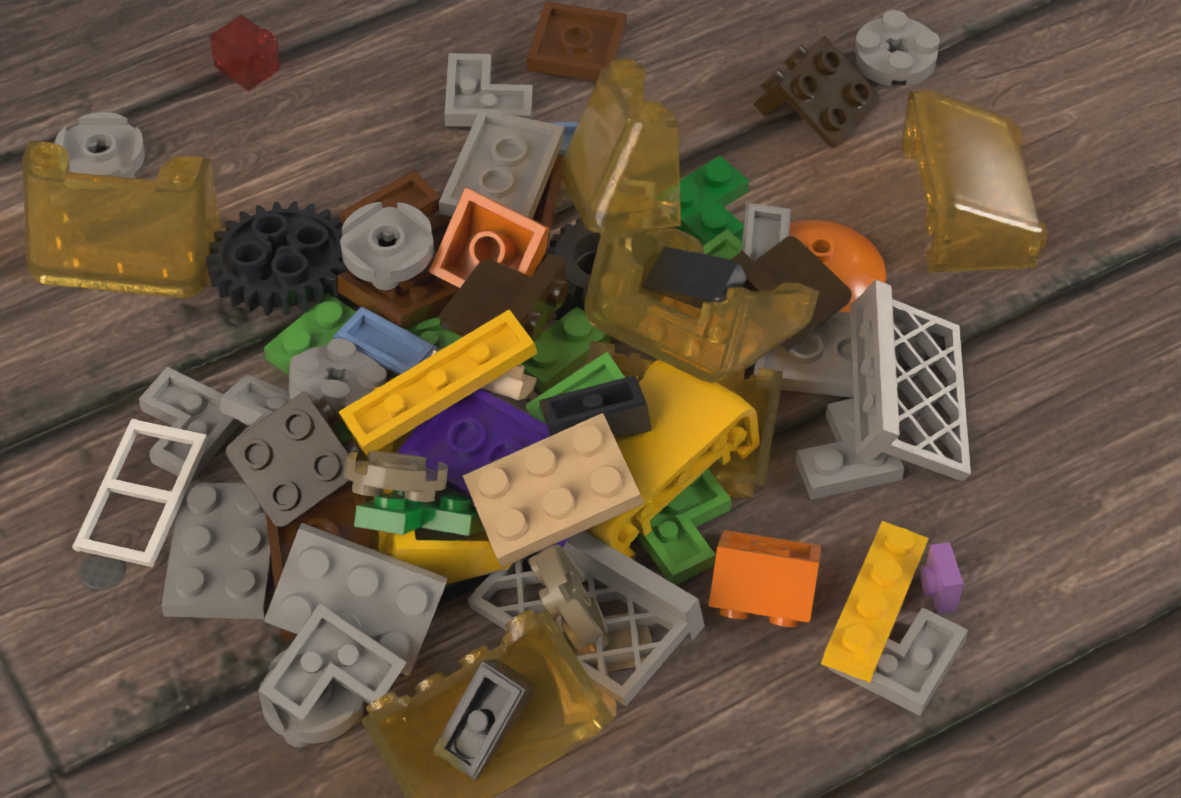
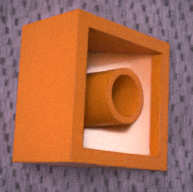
[429,188,549,288]
[708,530,821,627]

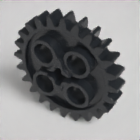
[206,201,349,316]

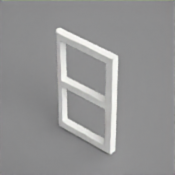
[72,419,209,567]

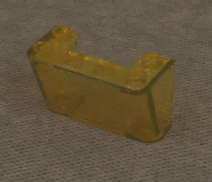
[361,609,614,798]

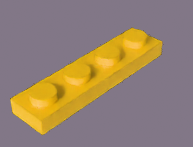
[339,309,538,456]
[821,521,929,683]

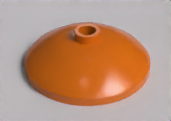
[789,220,886,313]

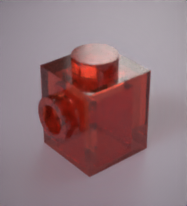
[210,14,280,91]

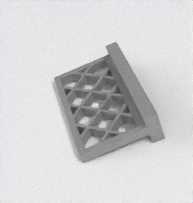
[850,280,971,482]
[467,531,705,706]

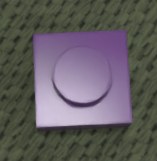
[920,542,964,614]

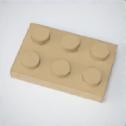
[463,413,644,567]

